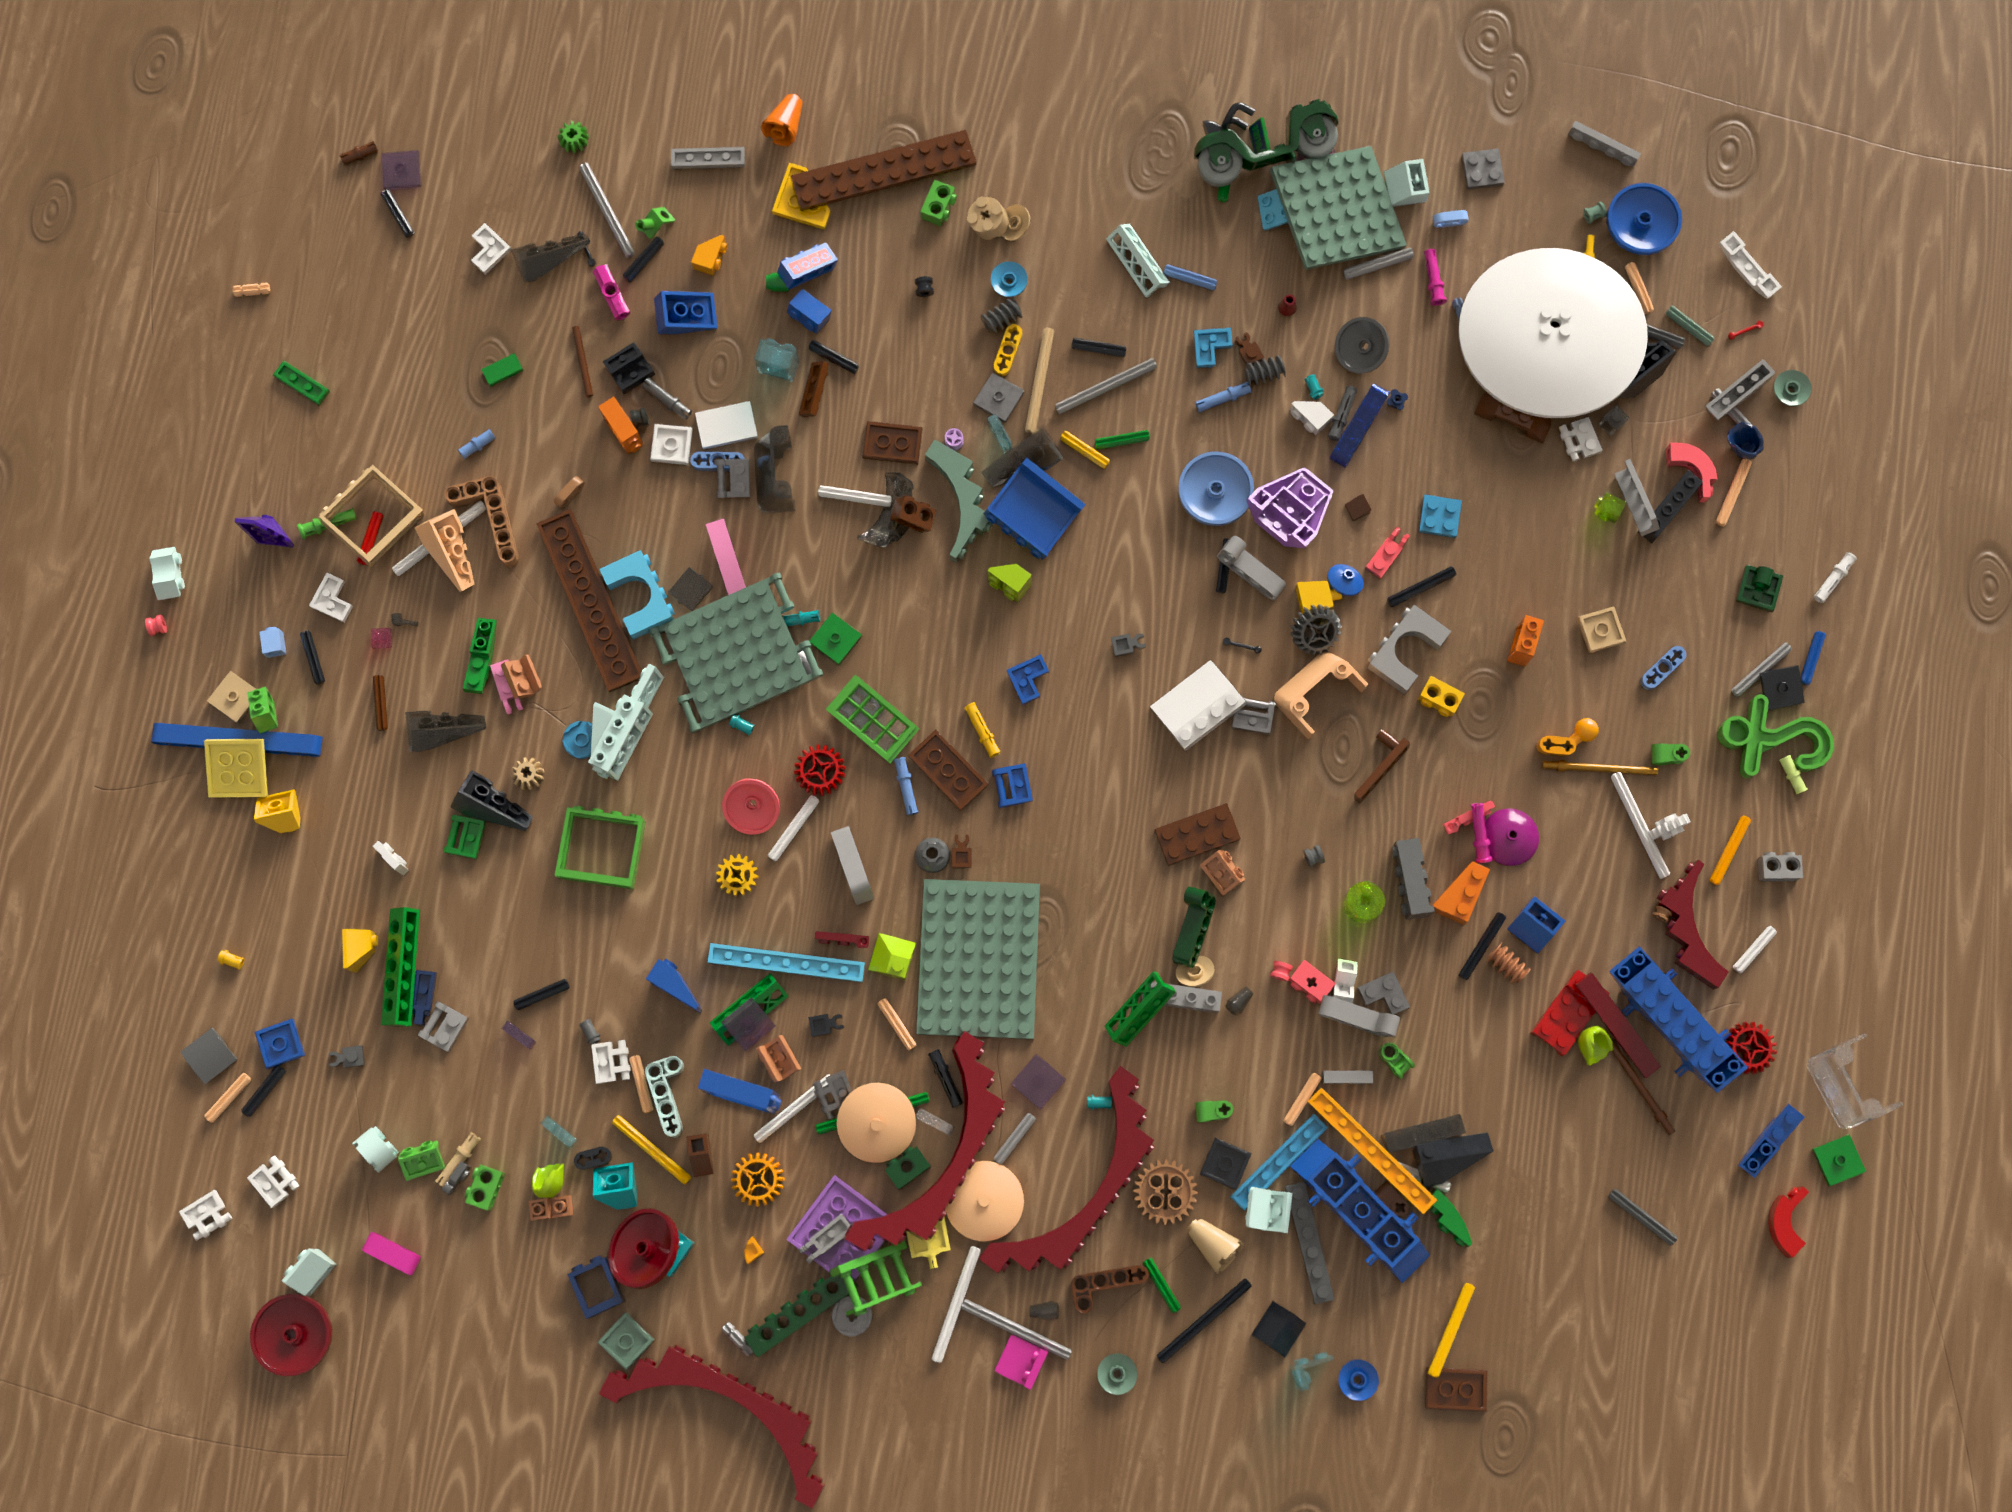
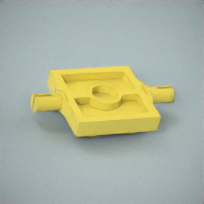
[906,1218,951,1269]

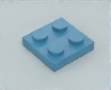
[1419,495,1462,538]

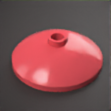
[722,779,780,835]

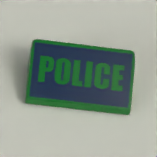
[1249,117,1271,154]

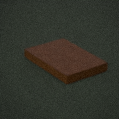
[862,421,923,465]
[1425,1367,1487,1412]

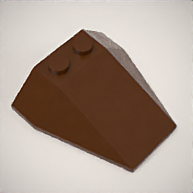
[1474,391,1551,444]

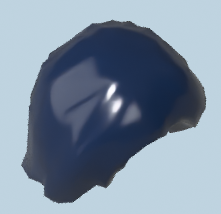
[1727,422,1764,460]

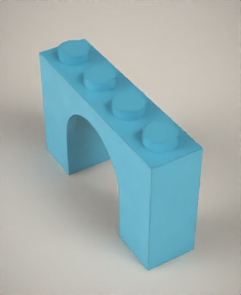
[600,550,675,640]

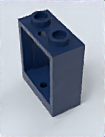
[567,1256,626,1319]

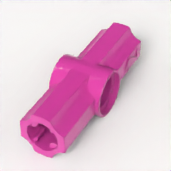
[593,265,630,320]

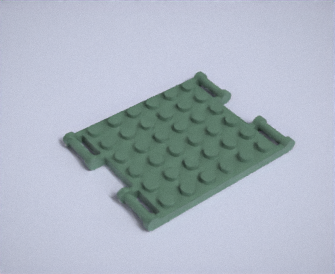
[649,572,824,734]

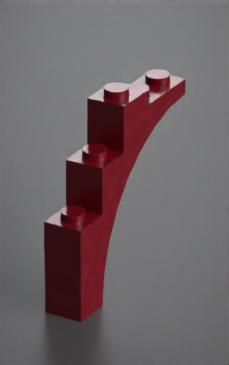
[1656,860,1729,990]

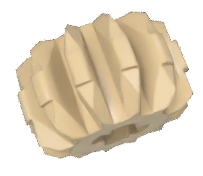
[511,757,544,790]

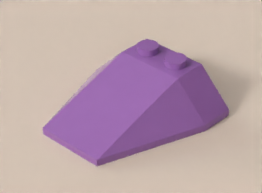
[1246,467,1333,548]

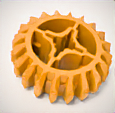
[731,1152,785,1207]

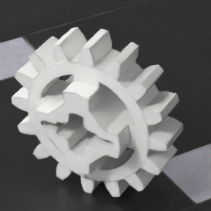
[1648,813,1691,841]

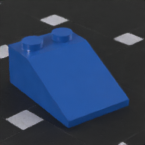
[654,291,718,334]
[646,959,702,1013]

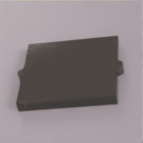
[668,567,713,611]

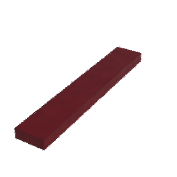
[1575,972,1661,1078]

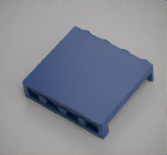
[983,458,1086,560]

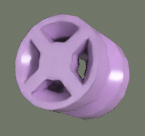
[945,428,963,451]

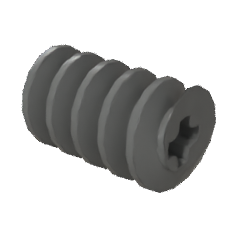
[980,297,1023,333]
[1245,355,1286,387]

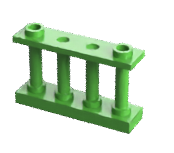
[830,1241,922,1316]

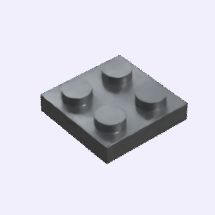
[1462,149,1505,190]

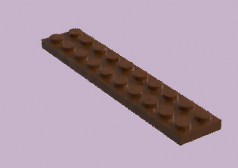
[790,130,977,211]
[536,509,642,693]

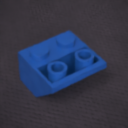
[1507,896,1565,954]

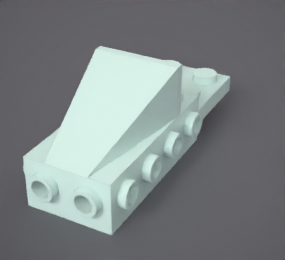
[588,664,664,781]

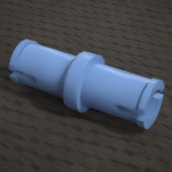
[458,429,496,459]

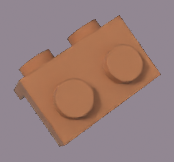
[756,1035,801,1083]

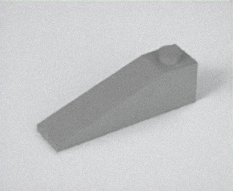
[1705,359,1776,421]

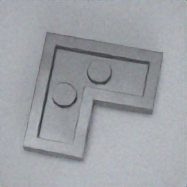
[1357,972,1410,1015]

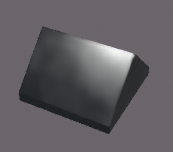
[1251,1301,1307,1357]

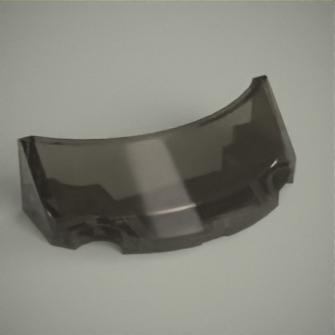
[857,472,915,548]

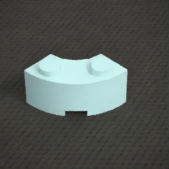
[149,547,185,600]

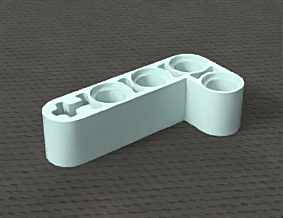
[645,1056,684,1138]

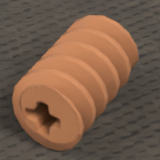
[1487,942,1531,984]

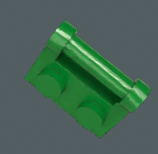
[443,815,486,859]

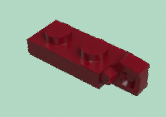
[814,931,869,948]

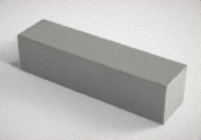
[1322,1071,1373,1084]

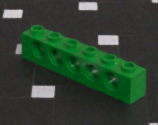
[381,907,420,1027]

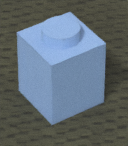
[260,627,286,658]

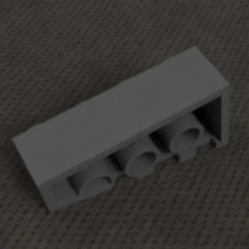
[1391,838,1435,920]

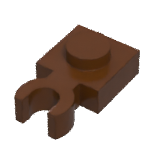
[1235,332,1264,365]
[952,835,972,868]

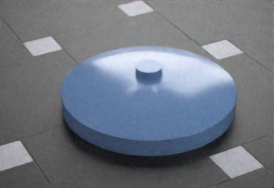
[1178,452,1254,526]

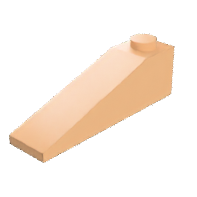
[415,509,474,592]

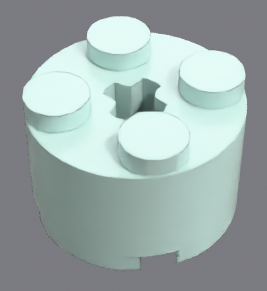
[353,1126,399,1173]

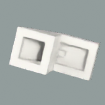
[1333,959,1357,1003]

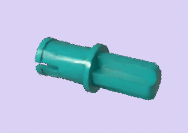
[783,610,821,626]

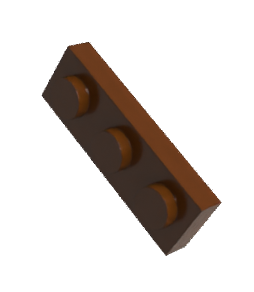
[799,361,829,417]

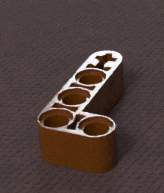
[1071,1265,1149,1313]

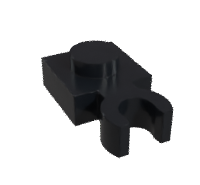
[808,1014,844,1037]

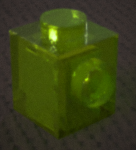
[1594,492,1626,523]

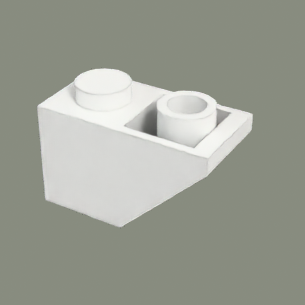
[1290,401,1334,435]

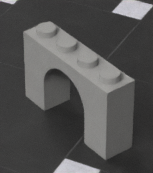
[1367,605,1451,695]

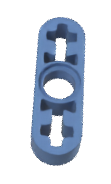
[690,452,745,471]
[1640,646,1686,690]

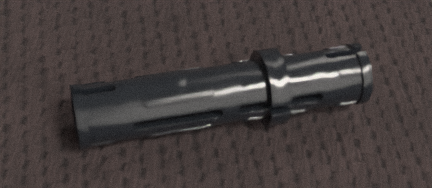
[928,1049,964,1108]

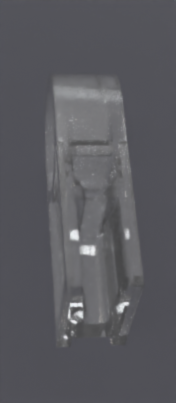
[915,1108,955,1136]

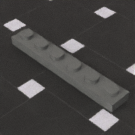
[1285,1181,1335,1304]

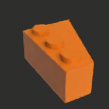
[1432,861,1490,925]

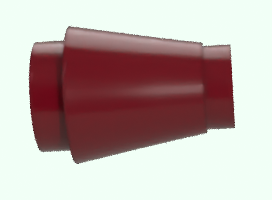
[1278,294,1297,316]

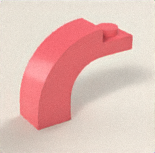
[1666,443,1717,503]

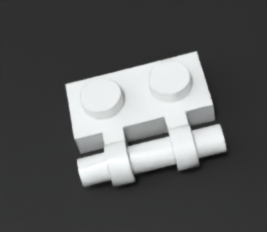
[1559,417,1603,462]
[591,1040,631,1084]
[247,1156,299,1208]
[179,1190,232,1240]

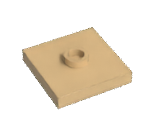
[1577,606,1627,654]
[207,671,255,724]

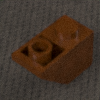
[686,1133,714,1177]

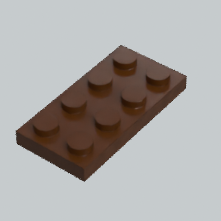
[908,730,989,811]
[1155,803,1241,866]

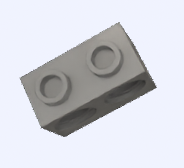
[1757,852,1803,881]

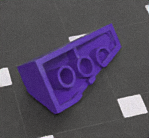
[234,515,294,548]

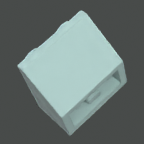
[1384,159,1430,206]
[282,1249,337,1296]

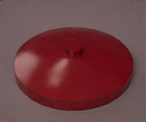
[608,1209,679,1289]
[250,1294,332,1376]

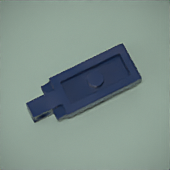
[412,970,437,1026]

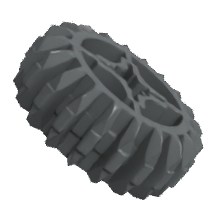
[1291,604,1342,655]

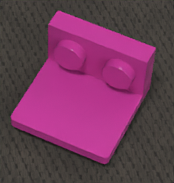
[995,1335,1048,1390]

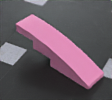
[706,518,746,595]

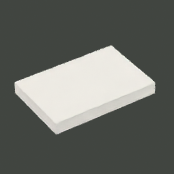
[695,401,758,450]

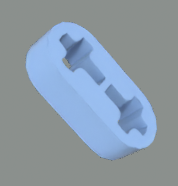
[1433,210,1469,228]

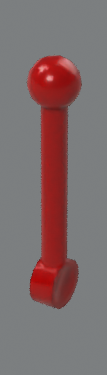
[1728,321,1764,340]

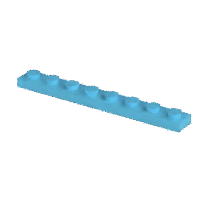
[708,943,865,983]

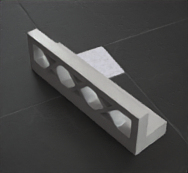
[1615,459,1659,536]

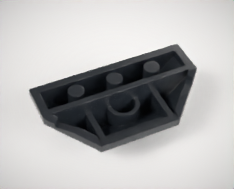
[1619,341,1676,398]

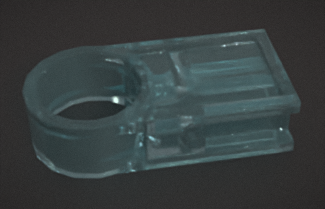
[987,414,1012,453]
[541,1115,578,1148]

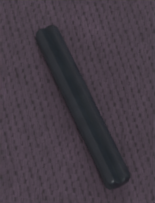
[1387,566,1456,607]
[1459,912,1506,980]

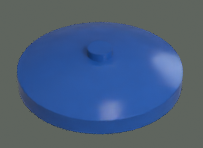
[1607,183,1682,255]

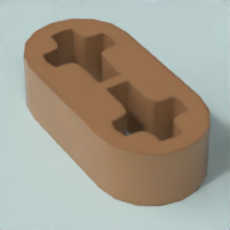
[554,476,585,509]

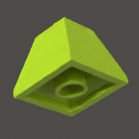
[868,933,916,981]

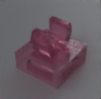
[371,627,392,649]

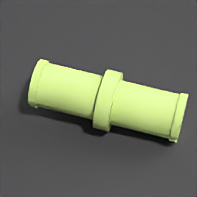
[1779,755,1808,795]

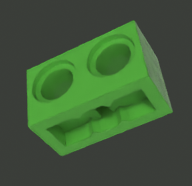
[920,180,957,226]
[247,686,278,733]
[465,1165,506,1211]

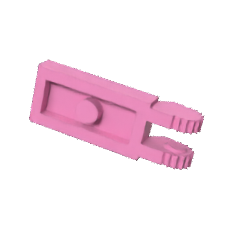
[490,660,523,714]

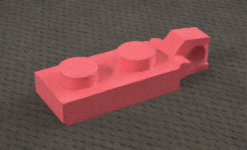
[1442,800,1495,835]

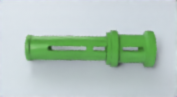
[297,508,357,540]

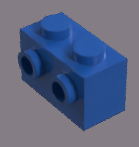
[787,289,832,334]

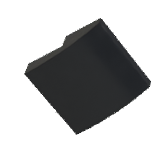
[603,342,655,394]

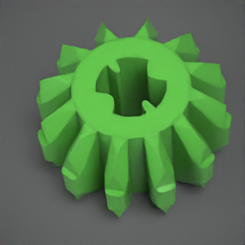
[557,121,589,153]

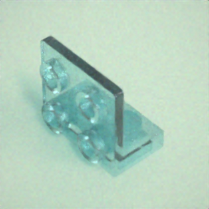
[1290,1352,1334,1391]

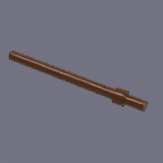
[1606,1031,1675,1135]

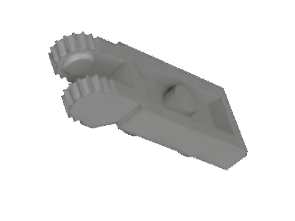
[799,1214,850,1263]

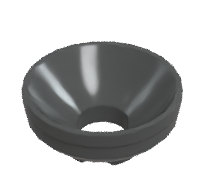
[915,838,950,873]

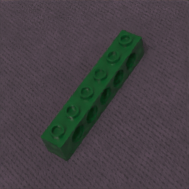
[744,1273,859,1358]

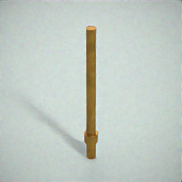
[1542,760,1658,775]

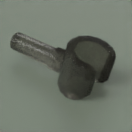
[391,613,419,626]

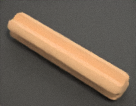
[1625,262,1654,314]
[878,998,916,1051]
[629,1055,654,1113]
[204,1073,251,1123]
[1284,1073,1321,1126]

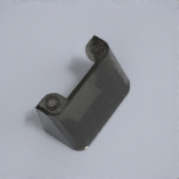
[754,425,796,513]

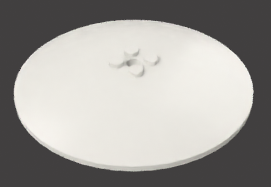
[1458,248,1648,418]

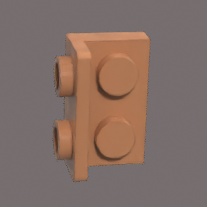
[501,655,542,699]
[1200,849,1245,896]

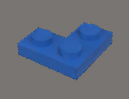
[1006,654,1049,705]

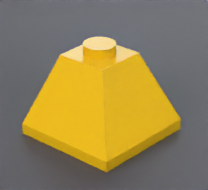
[254,789,301,833]
[342,929,378,973]

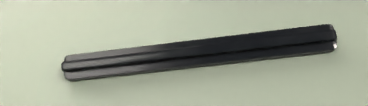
[1157,1279,1252,1363]

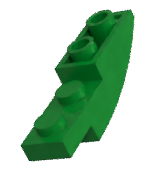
[463,618,497,694]
[1429,1189,1472,1247]

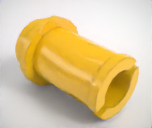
[217,950,245,970]

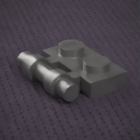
[813,1070,852,1119]

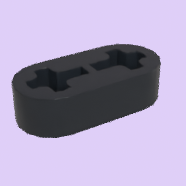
[574,1147,612,1170]

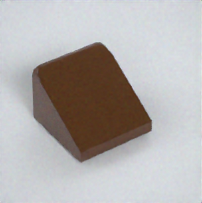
[1345,494,1371,521]

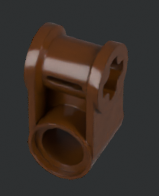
[1373,1180,1409,1218]

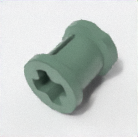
[1583,201,1607,224]

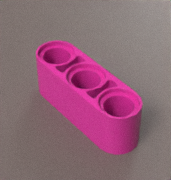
[361,1231,422,1276]

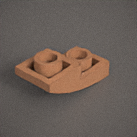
[529,1195,574,1221]

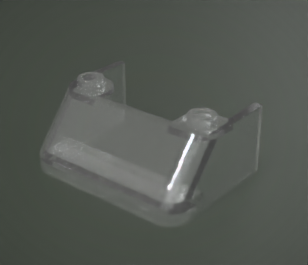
[1807,1033,1903,1129]

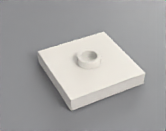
[650,424,693,465]

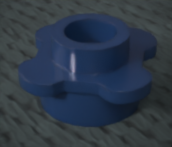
[1386,389,1408,410]

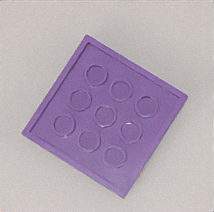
[786,1175,887,1281]

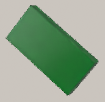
[481,353,524,387]

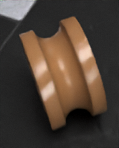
[1652,906,1673,923]

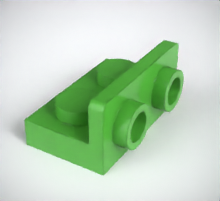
[398,1141,445,1181]

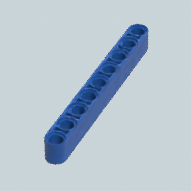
[151,723,323,757]

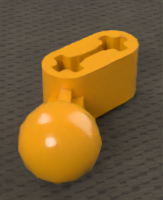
[1536,718,1599,757]

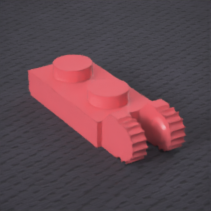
[1366,527,1410,579]

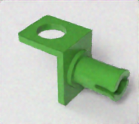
[635,207,675,239]

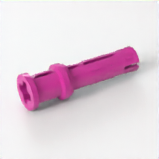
[1424,249,1447,306]
[1471,803,1493,863]

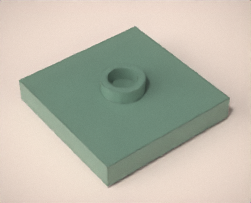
[598,1312,655,1370]

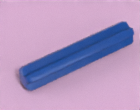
[1801,631,1826,685]

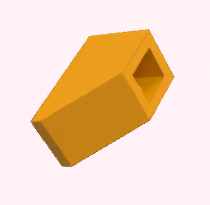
[691,235,728,276]

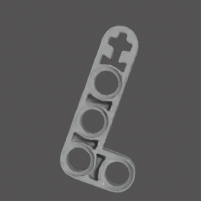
[1217,536,1286,601]
[831,826,874,906]
[1318,995,1400,1037]

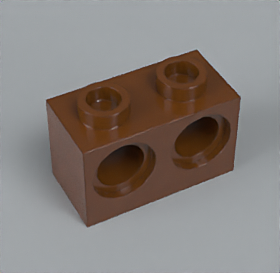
[890,495,936,533]

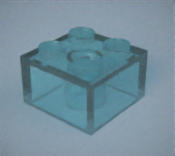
[754,338,800,382]

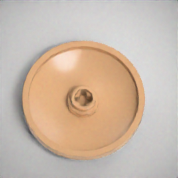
[837,1083,916,1163]
[945,1161,1024,1241]

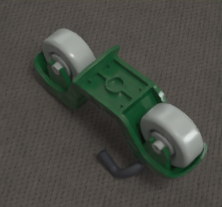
[1194,99,1339,187]

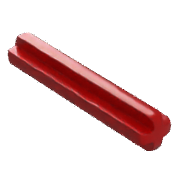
[356,511,383,565]

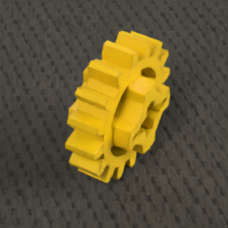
[716,854,759,897]

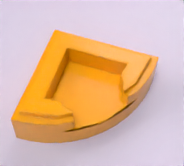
[744,1236,765,1264]

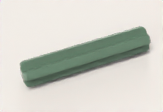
[1666,306,1715,346]

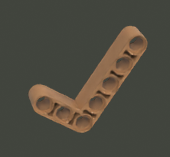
[444,476,519,568]

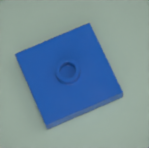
[255,1019,305,1069]

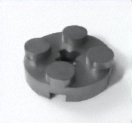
[832,1296,872,1336]

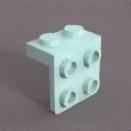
[1246,1187,1292,1233]

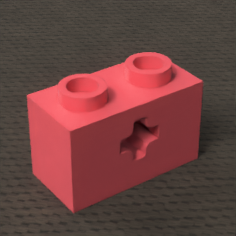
[1289,960,1336,1004]

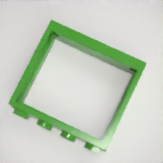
[555,806,646,890]

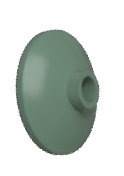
[1774,370,1812,406]
[1097,1353,1138,1395]

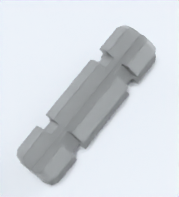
[722,1322,753,1356]

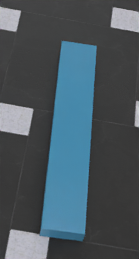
[1230,1114,1328,1211]

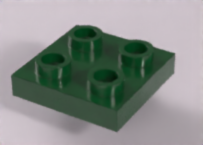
[1735,565,1783,612]

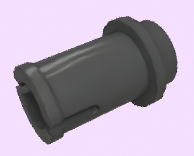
[579,1019,601,1046]

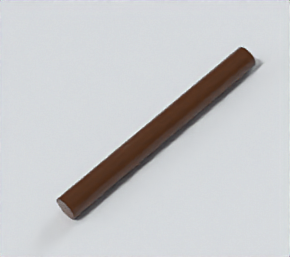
[572,326,593,398]

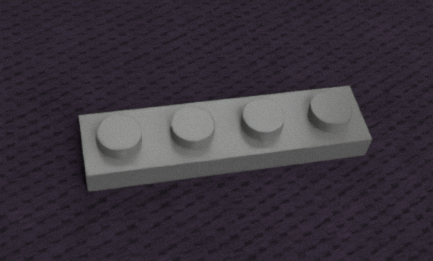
[1568,121,1641,167]
[671,147,745,169]

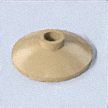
[1002,204,1030,241]
[1176,955,1215,987]

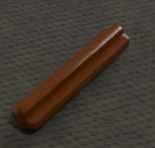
[373,675,388,731]

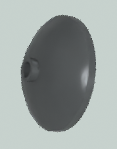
[1335,317,1389,374]

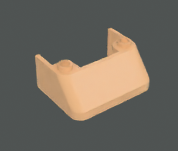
[1274,652,1368,740]

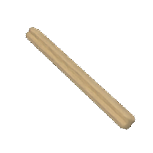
[1025,328,1054,434]

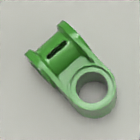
[1651,744,1690,765]
[1378,1043,1415,1080]
[1195,1100,1233,1123]

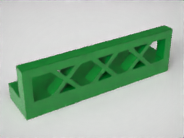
[1105,971,1176,1047]
[709,973,789,1046]

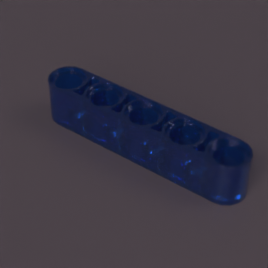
[1329,383,1390,468]

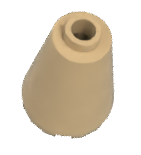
[1188,1219,1244,1274]

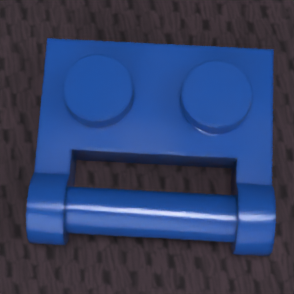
[992,763,1033,808]

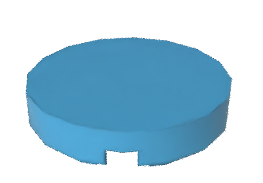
[563,721,592,759]

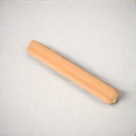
[1715,458,1752,527]

